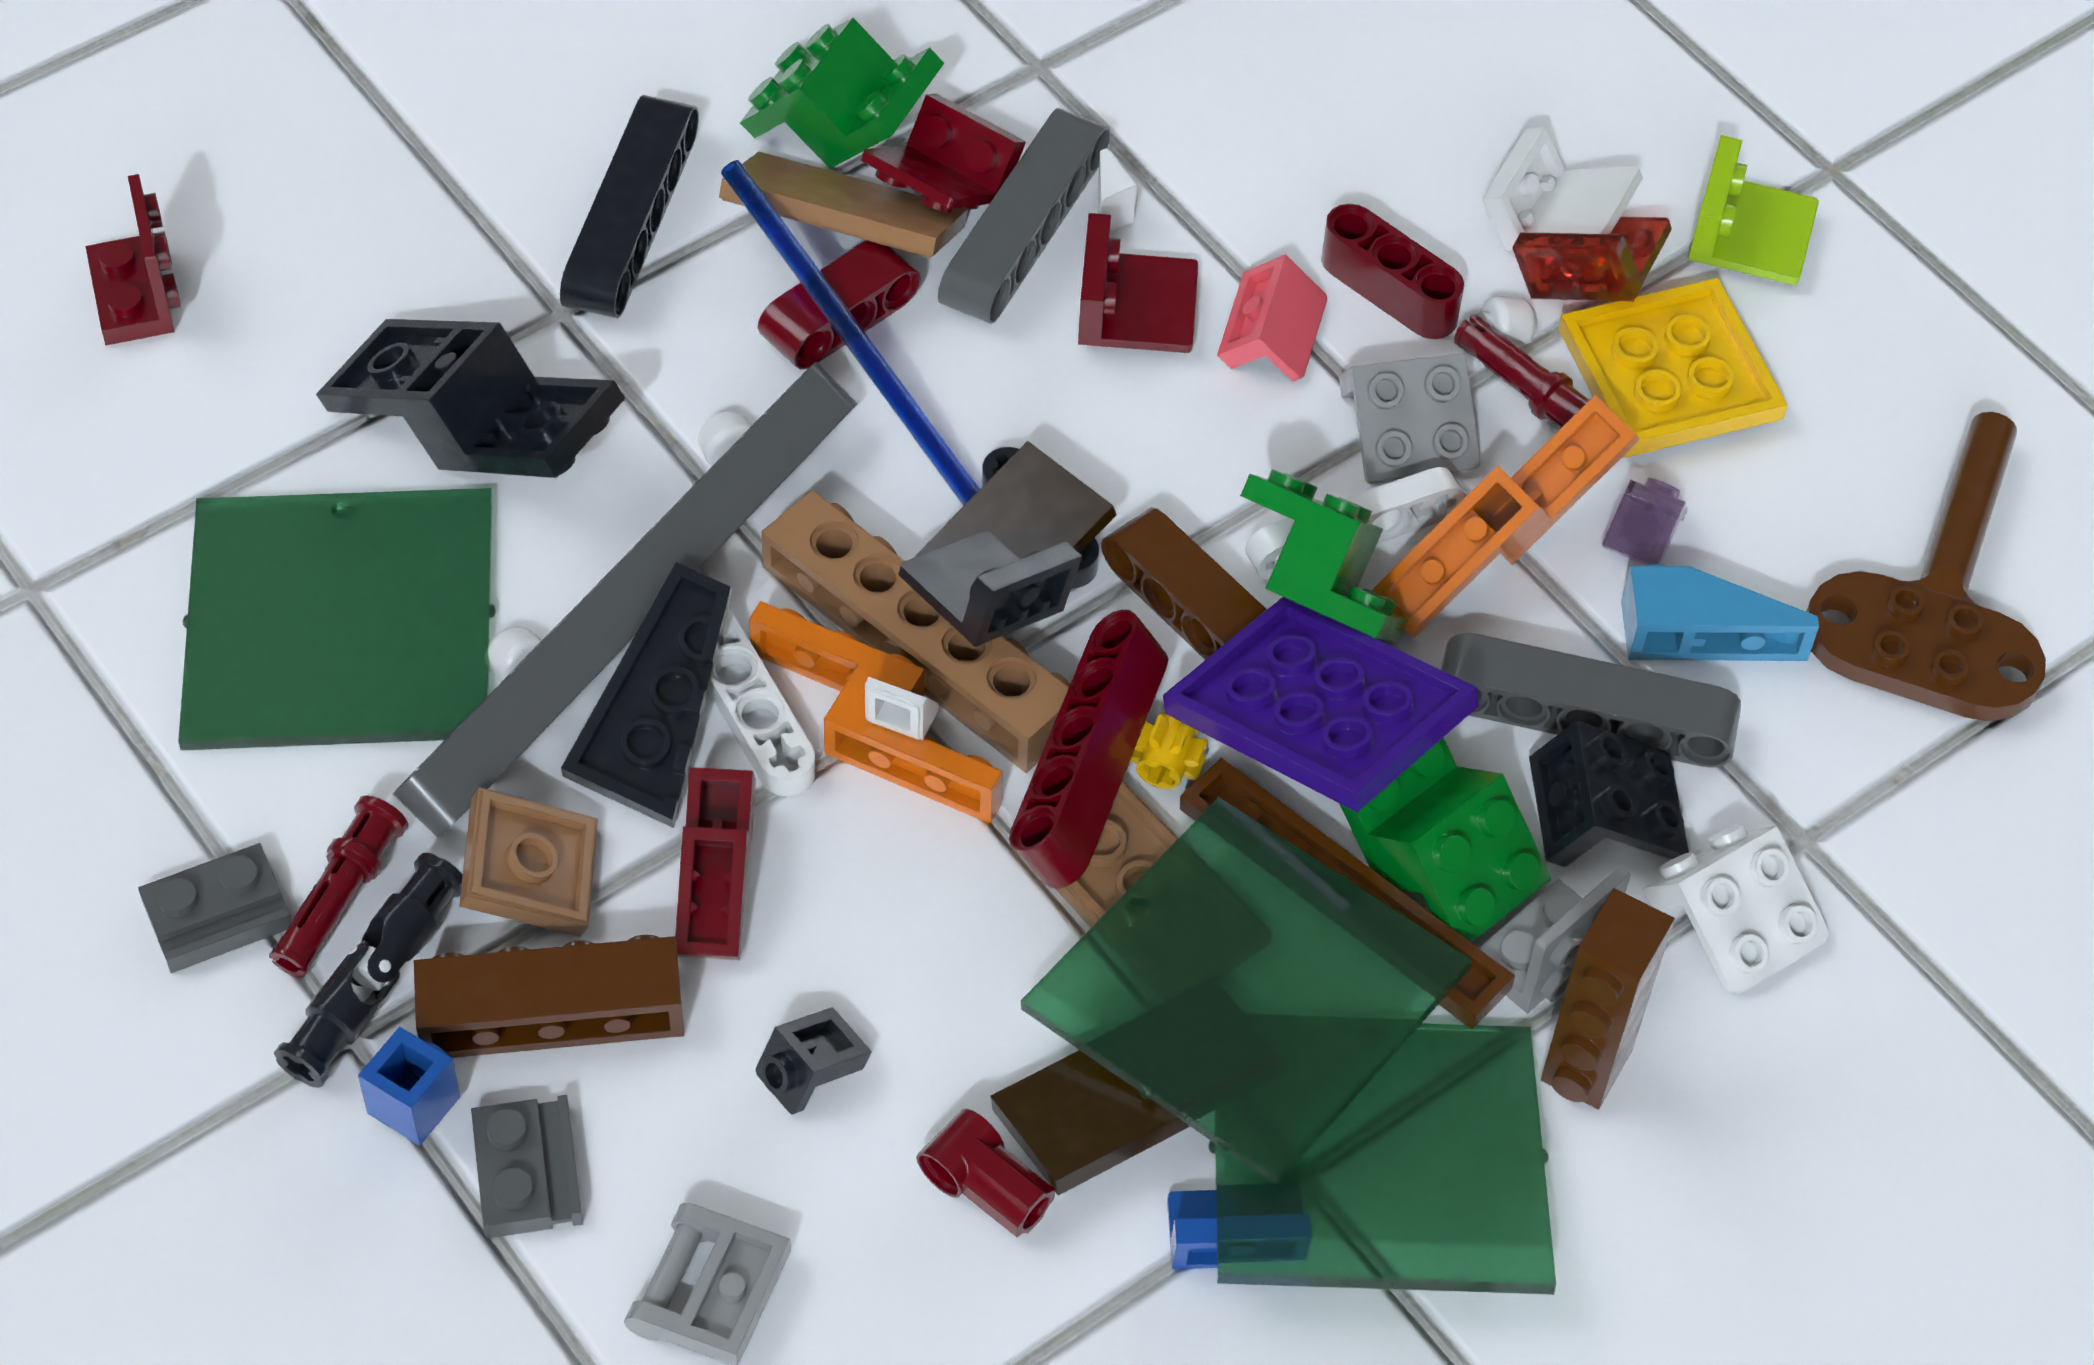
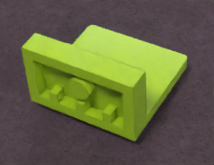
[1688,135,1819,285]

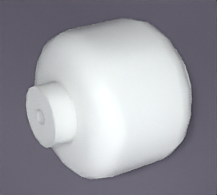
[1478,296,1537,346]
[698,411,752,466]
[485,626,542,683]

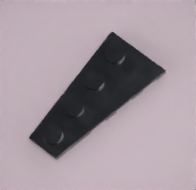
[561,562,732,828]

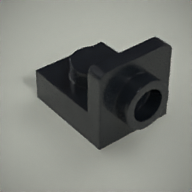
[755,1007,872,1115]

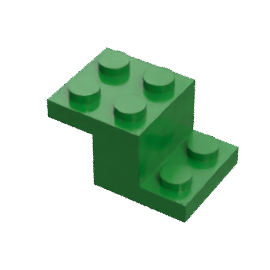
[740,17,944,169]
[1240,469,1408,642]
[1339,737,1551,942]

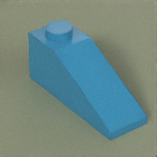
[1621,564,1819,661]

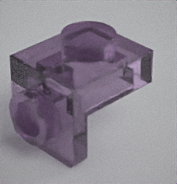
[1602,477,1688,566]

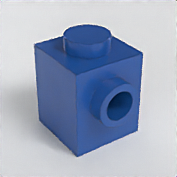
[358,1026,461,1146]

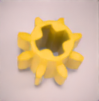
[1130,712,1208,789]

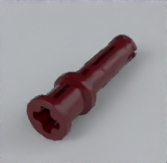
[1454,314,1589,429]
[269,795,409,978]

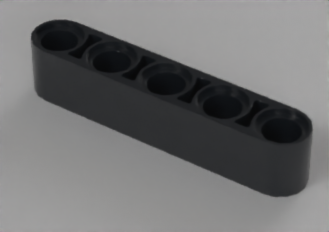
[560,95,699,319]

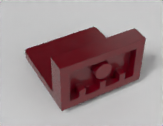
[861,94,1026,213]
[85,174,181,346]
[1078,213,1198,353]

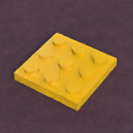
[1558,278,1788,458]

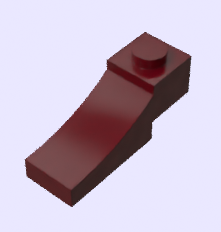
[675,767,756,960]

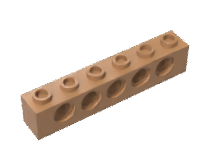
[761,490,1070,774]

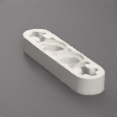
[1245,467,1465,579]
[708,608,816,797]

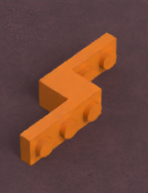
[1372,395,1640,638]
[749,601,1003,824]

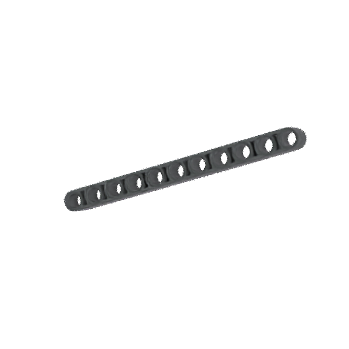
[393,362,857,838]

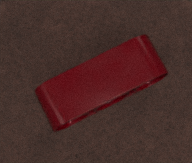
[1321,204,1465,339]
[757,240,921,370]

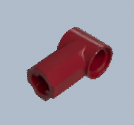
[916,1109,1055,1237]

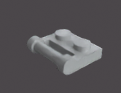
[624,1203,791,1365]

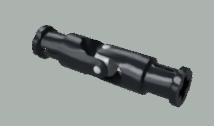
[274,853,463,1088]

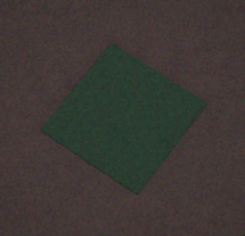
[178,488,496,750]
[1020,797,1472,1185]
[1208,1017,1556,1295]

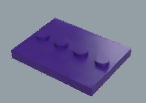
[1163,597,1479,813]

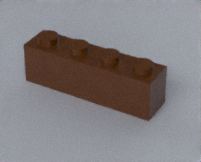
[1541,888,1675,1110]
[413,934,684,1058]

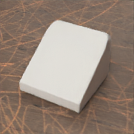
[1098,148,1138,232]
[865,677,939,740]

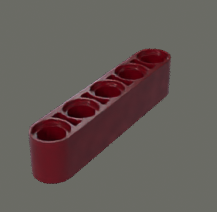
[1009,609,1168,889]

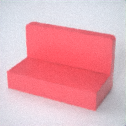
[1217,254,1327,381]

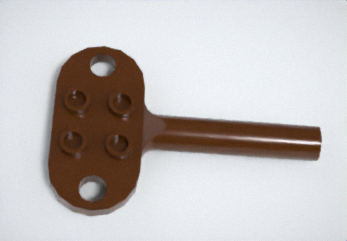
[1806,412,2046,722]

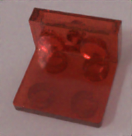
[1512,217,1672,302]

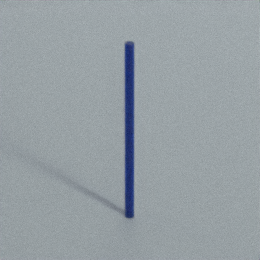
[721,160,980,506]

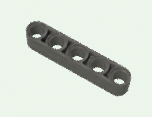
[938,108,1110,324]
[1441,633,1741,767]

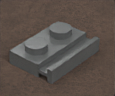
[137,843,292,973]
[471,1095,583,1239]

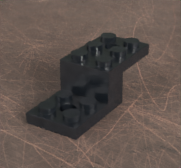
[316,319,626,478]

